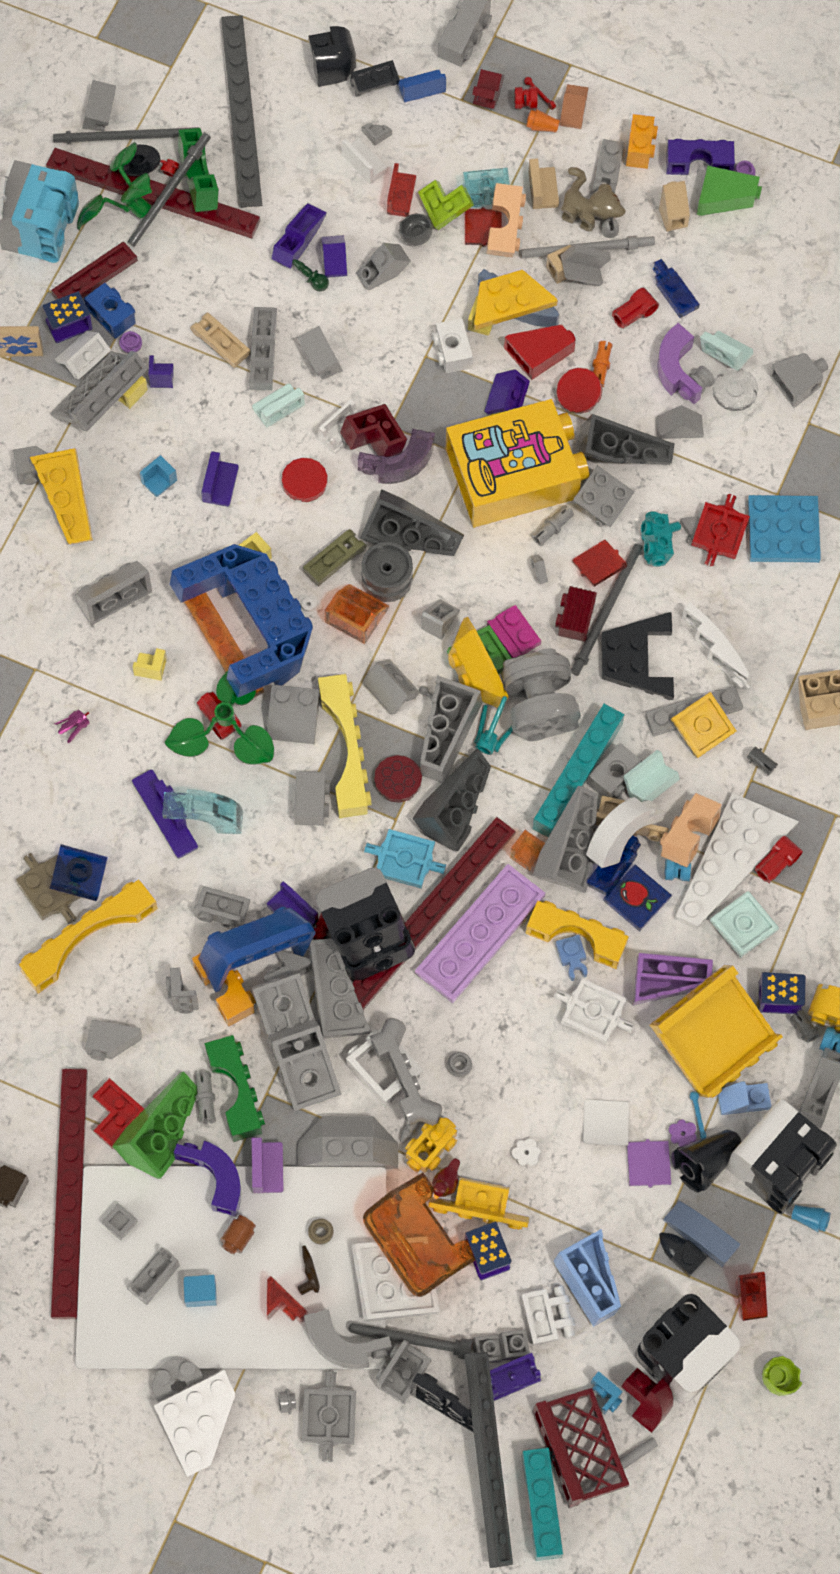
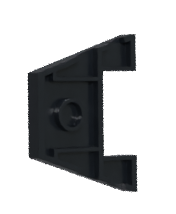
[601,612,674,700]

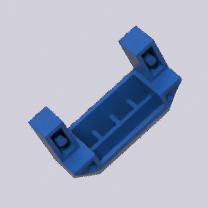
[170,544,313,697]

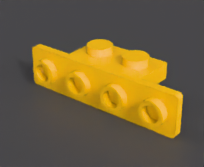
[428,1177,529,1230]

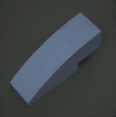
[663,1201,741,1268]

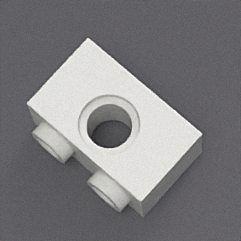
[432,318,473,373]

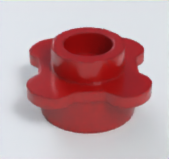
[160,159,180,177]

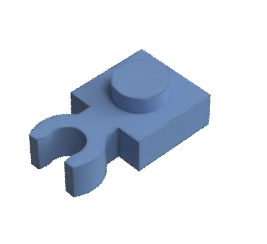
[555,935,588,981]

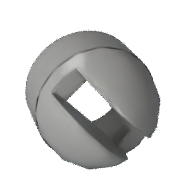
[601,218,619,238]

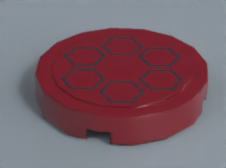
[374,755,422,803]

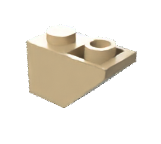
[659,181,690,232]

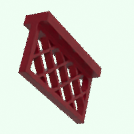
[532,1388,629,1508]

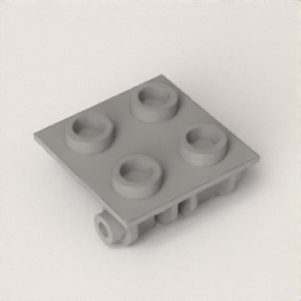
[573,465,635,528]

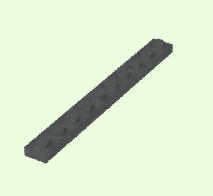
[221,15,262,208]

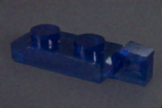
[653,259,700,318]
[587,835,641,896]

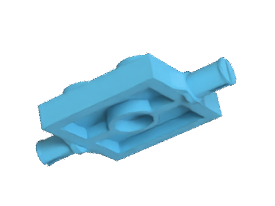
[364,829,446,889]

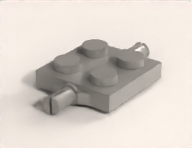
[302,1371,356,1462]

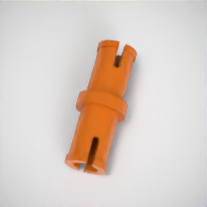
[592,341,613,388]

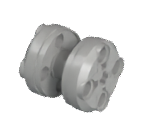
[501,648,581,741]

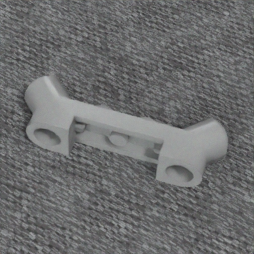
[370,1018,442,1126]

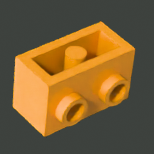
[626,114,658,169]

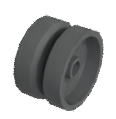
[361,542,413,602]

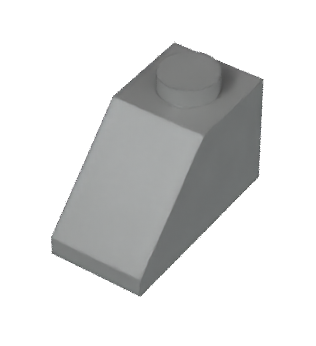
[85,1020,142,1061]

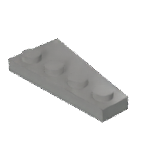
[309,938,372,1039]

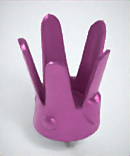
[54,709,90,743]

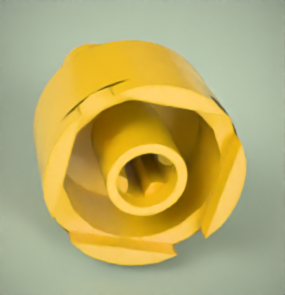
[808,984,840,1033]

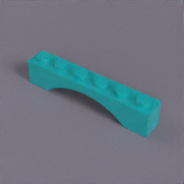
[532,703,625,837]

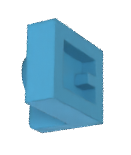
[591,1371,623,1415]

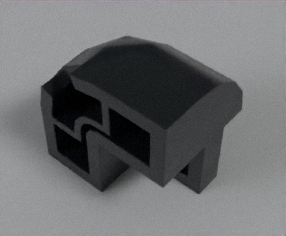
[308,26,356,87]

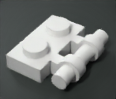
[521,1286,576,1346]

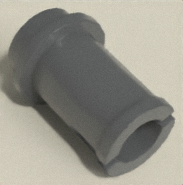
[747,746,778,776]
[790,1010,819,1043]

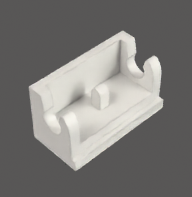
[318,399,358,454]

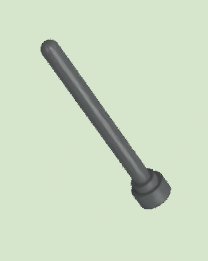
[348,1323,472,1359]

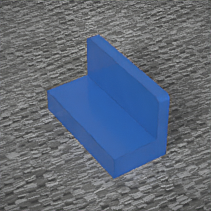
[398,69,446,103]

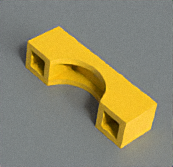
[526,900,629,970]

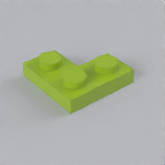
[418,180,474,230]

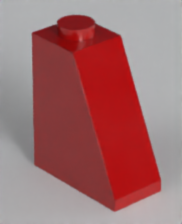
[504,324,576,380]

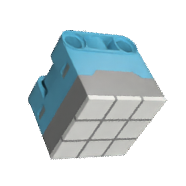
[0,159,79,263]

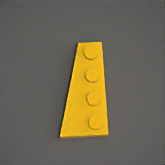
[30,448,93,545]

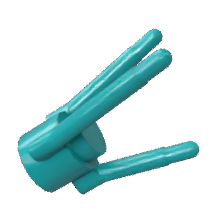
[474,696,513,755]

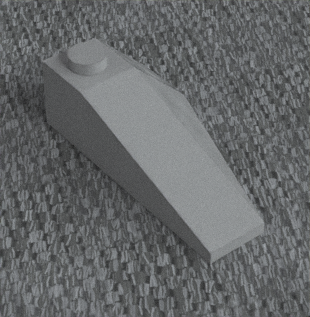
[533,786,598,893]

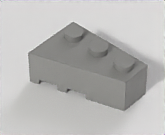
[438,0,492,67]

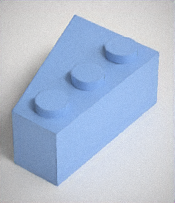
[553,1229,621,1327]

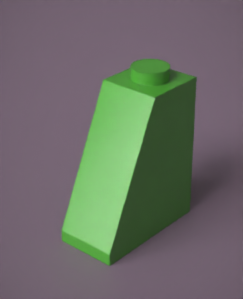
[697,166,762,216]

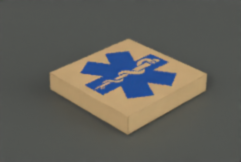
[0,326,43,357]

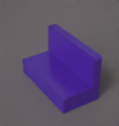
[484,369,530,414]
[201,451,239,507]
[267,881,318,927]

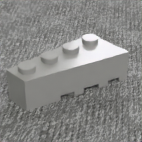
[420,675,482,783]

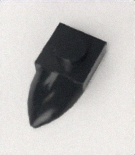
[659,1232,707,1277]

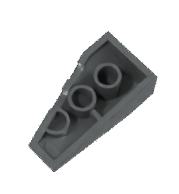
[578,414,675,465]
[360,489,464,556]
[413,749,491,851]

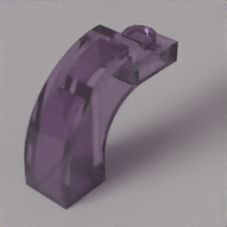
[358,429,435,484]

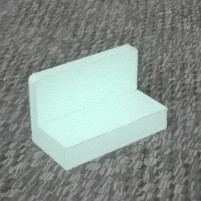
[700,331,754,371]
[252,384,305,427]
[624,750,680,802]

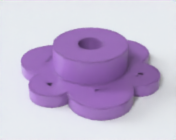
[669,1119,697,1146]

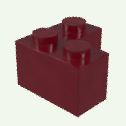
[340,404,408,462]

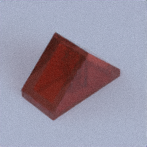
[735,1271,768,1321]

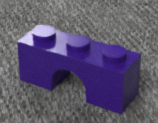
[666,139,735,175]

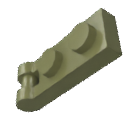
[303,529,367,586]

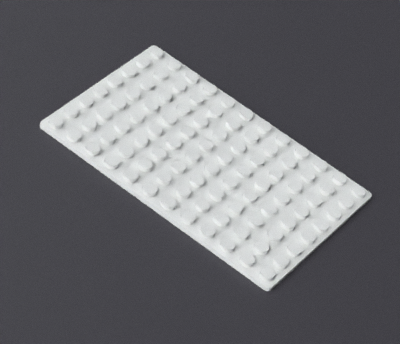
[75,1166,386,1370]

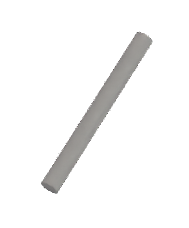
[581,1437,658,1494]

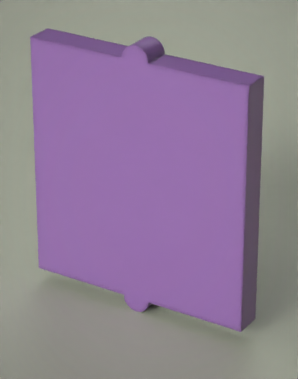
[627,1139,671,1188]

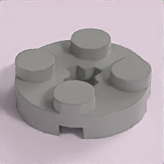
[153,1358,204,1402]

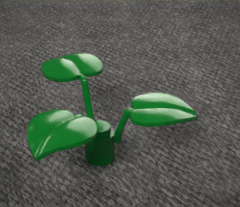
[77,142,152,231]
[165,671,274,765]

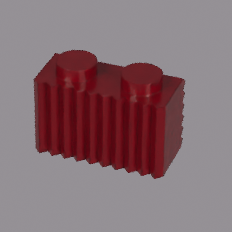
[555,586,597,642]

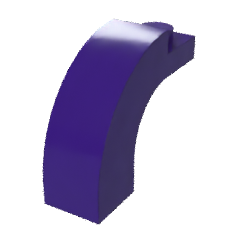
[174,1141,242,1217]

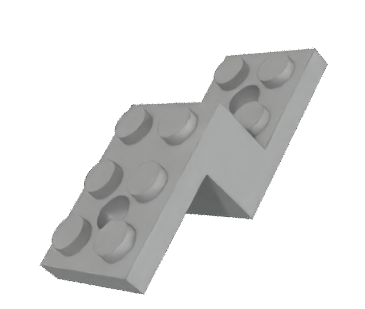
[251,971,341,1111]

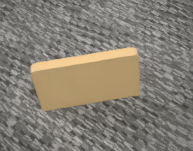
[528,158,559,209]

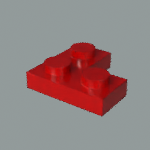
[92,1078,144,1149]

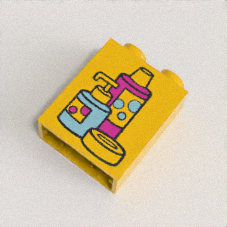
[445,399,589,528]

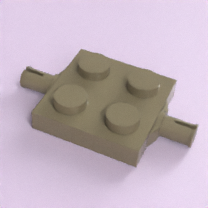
[16,853,84,924]

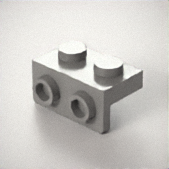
[194,886,250,929]
[166,967,199,1014]
[376,1340,432,1404]

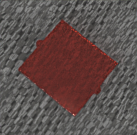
[465,207,502,247]
[572,539,627,587]

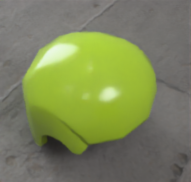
[762,1356,802,1396]

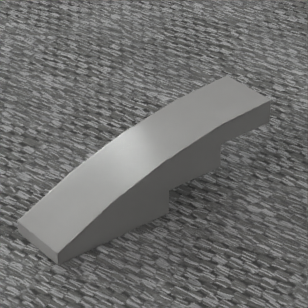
[249,307,277,390]

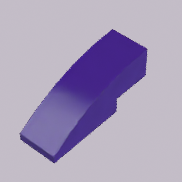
[272,203,327,269]

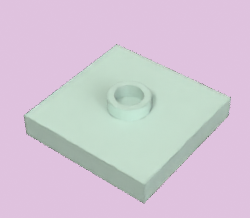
[710,891,779,958]

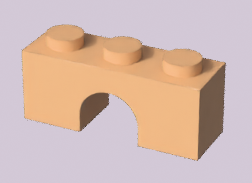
[486,183,526,258]
[660,793,722,867]

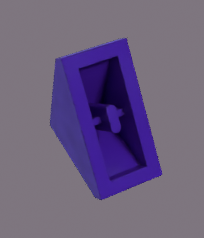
[321,235,347,278]

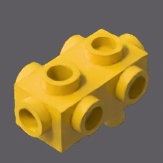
[405,1117,458,1173]

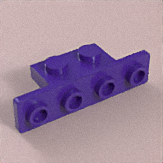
[132,769,198,859]

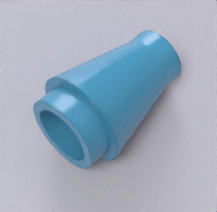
[791,1205,831,1232]

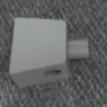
[770,353,828,408]

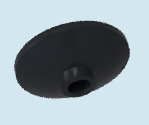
[124,144,160,176]

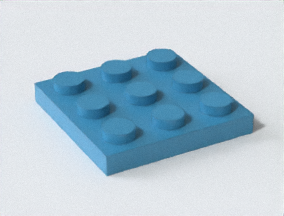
[748,495,821,563]

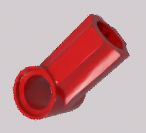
[612,287,659,329]
[196,691,242,740]
[755,835,803,884]

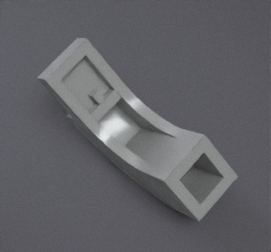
[800,1047,840,1128]
[304,1309,392,1369]

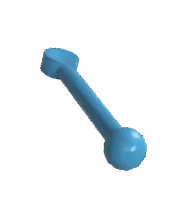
[689,1091,707,1139]

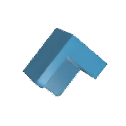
[140,455,177,497]
[184,1275,217,1307]

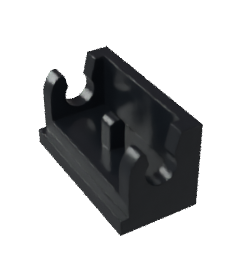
[350,60,400,97]

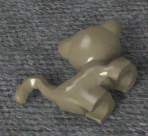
[561,167,626,231]

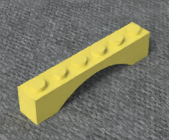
[318,674,372,818]

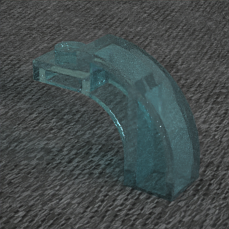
[162,789,243,834]

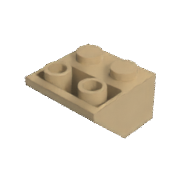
[798,670,840,730]

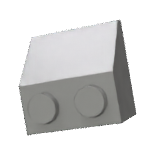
[267,685,320,744]

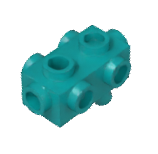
[641,511,681,567]

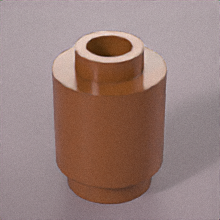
[220,1215,256,1255]

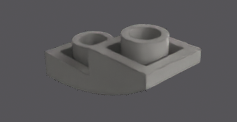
[472,1330,530,1363]

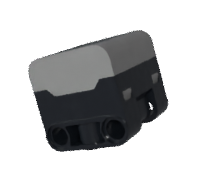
[316,867,416,981]

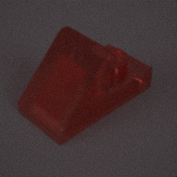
[267,1276,308,1324]

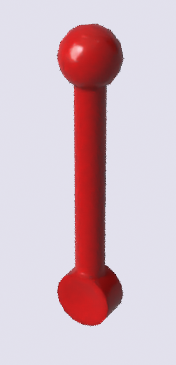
[524,77,556,110]

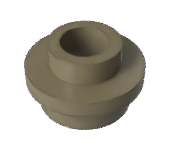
[308,1219,334,1245]

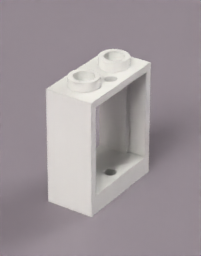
[346,1029,423,1108]

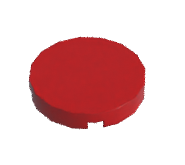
[556,368,603,414]
[282,458,328,502]

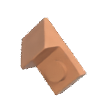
[560,84,589,129]

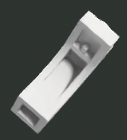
[586,797,665,868]

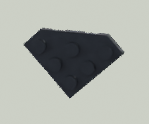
[411,1372,474,1433]

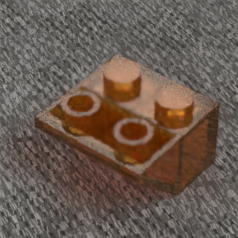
[324,584,389,644]

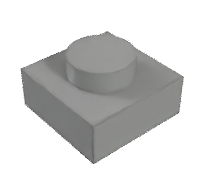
[101,1203,138,1240]

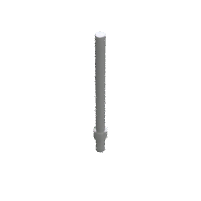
[521,236,655,258]

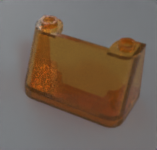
[363,1172,476,1297]

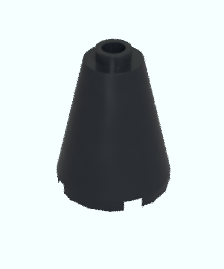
[671,1129,742,1193]

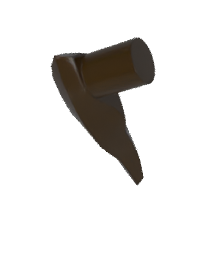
[297,1245,320,1295]

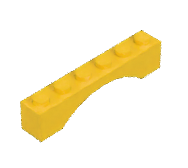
[18,879,158,994]

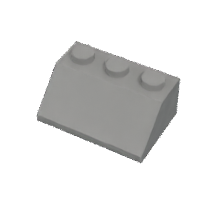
[75,561,152,626]

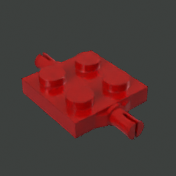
[691,494,750,566]

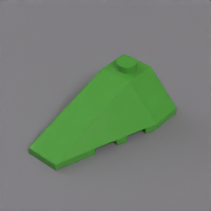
[112,1071,198,1179]

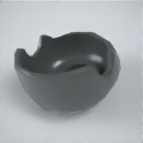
[398,213,432,246]

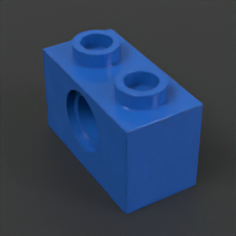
[84,283,136,339]

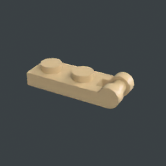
[190,312,251,368]

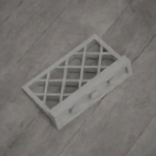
[51,351,148,431]

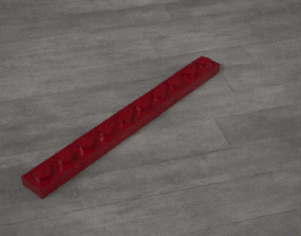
[46,148,260,239]
[352,817,516,1011]
[51,1069,88,1319]

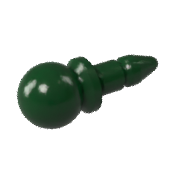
[292,259,329,292]

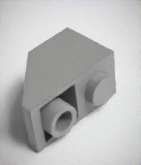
[356,242,411,290]
[13,446,47,485]

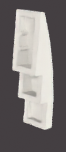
[682,602,750,682]

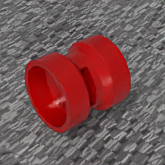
[514,86,538,109]

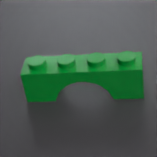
[178,128,219,212]
[204,1035,265,1142]

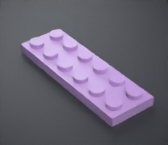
[415,864,546,1003]

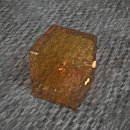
[510,830,545,871]

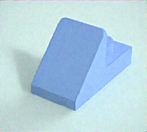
[718,1081,771,1115]

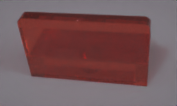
[387,163,417,217]

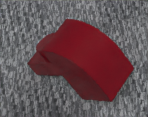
[472,69,504,109]
[621,1368,674,1433]

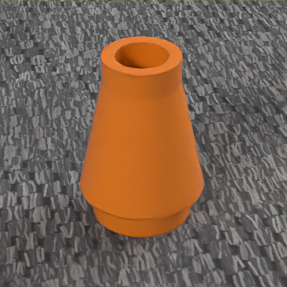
[526,109,560,133]

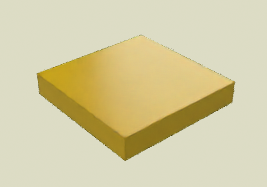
[671,692,737,758]

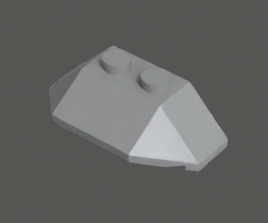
[298,1116,398,1169]

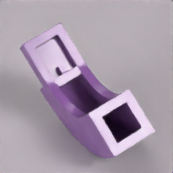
[657,323,703,404]

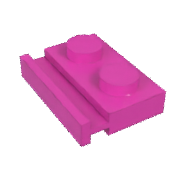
[487,605,541,658]

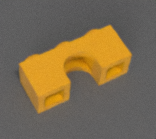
[192,953,256,1027]

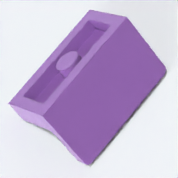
[252,1138,284,1194]

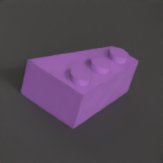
[633,953,713,1006]

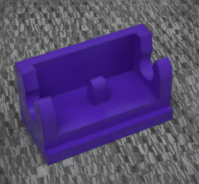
[490,1353,541,1401]

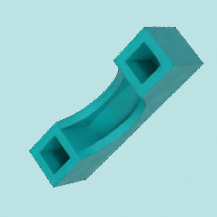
[521,1448,563,1561]

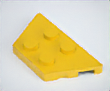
[474,269,558,330]

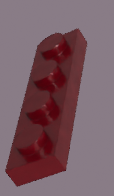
[51,241,138,299]

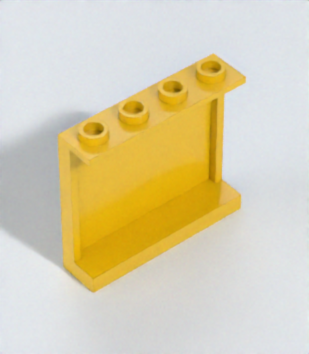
[650,965,783,1098]

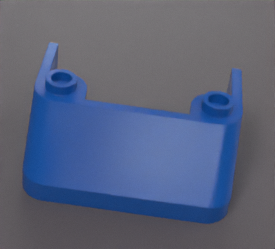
[198,907,316,993]

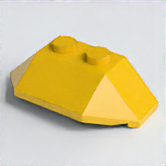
[448,617,509,708]

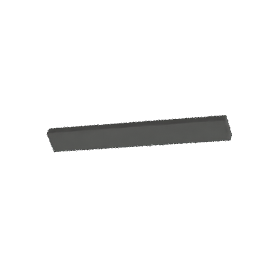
[464,1352,513,1568]

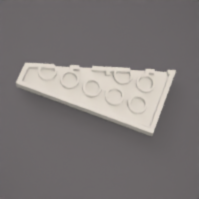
[675,793,799,929]

